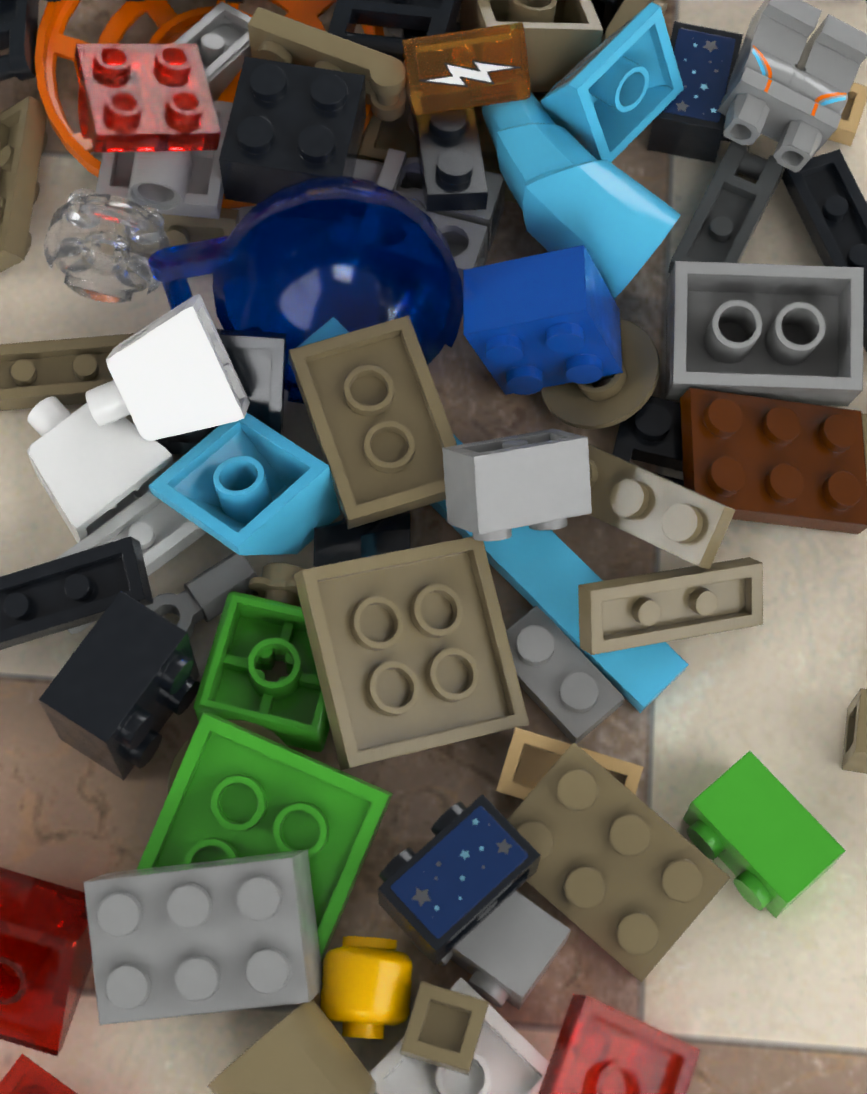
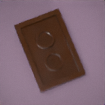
[680,388,867,534]

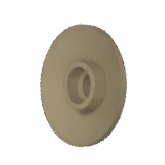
[540,319,660,429]

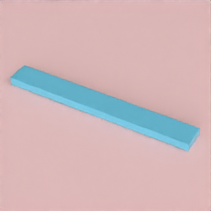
[288,317,689,713]

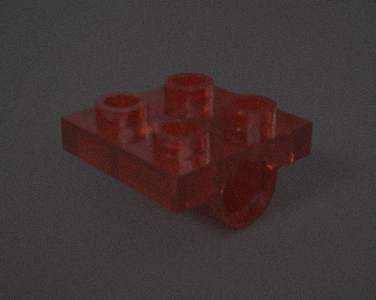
[74,43,221,152]

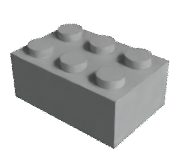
[665,261,864,406]
[84,849,323,1025]

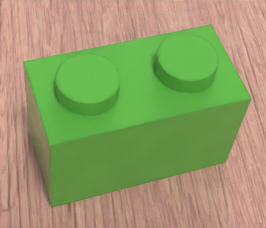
[683,751,846,918]

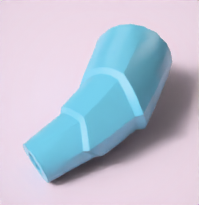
[482,83,681,299]

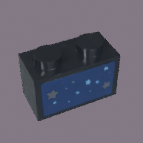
[647,21,743,163]
[378,794,541,965]

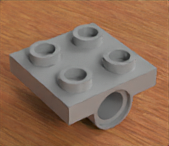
[95,92,233,219]

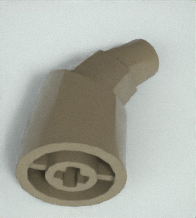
[207,999,376,1094]

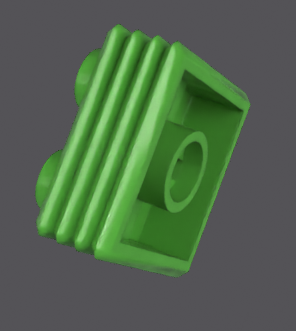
[194,591,330,752]

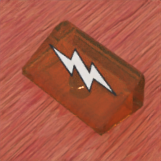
[402,22,531,115]

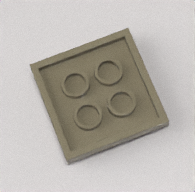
[294,536,530,770]

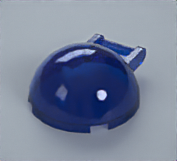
[148,176,463,404]

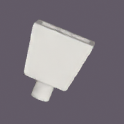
[85,294,250,441]
[27,396,174,543]

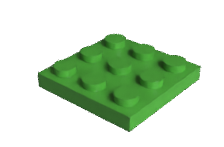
[136,712,393,963]

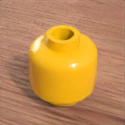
[320,936,413,1039]

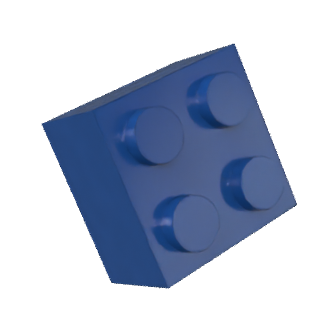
[463,245,623,395]

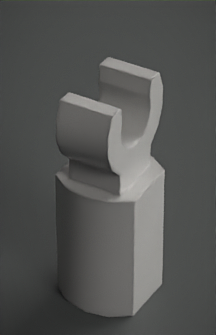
[146,552,258,638]

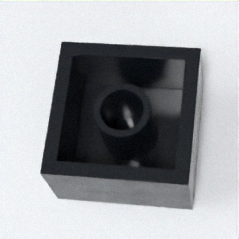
[219,56,366,218]
[39,591,200,780]

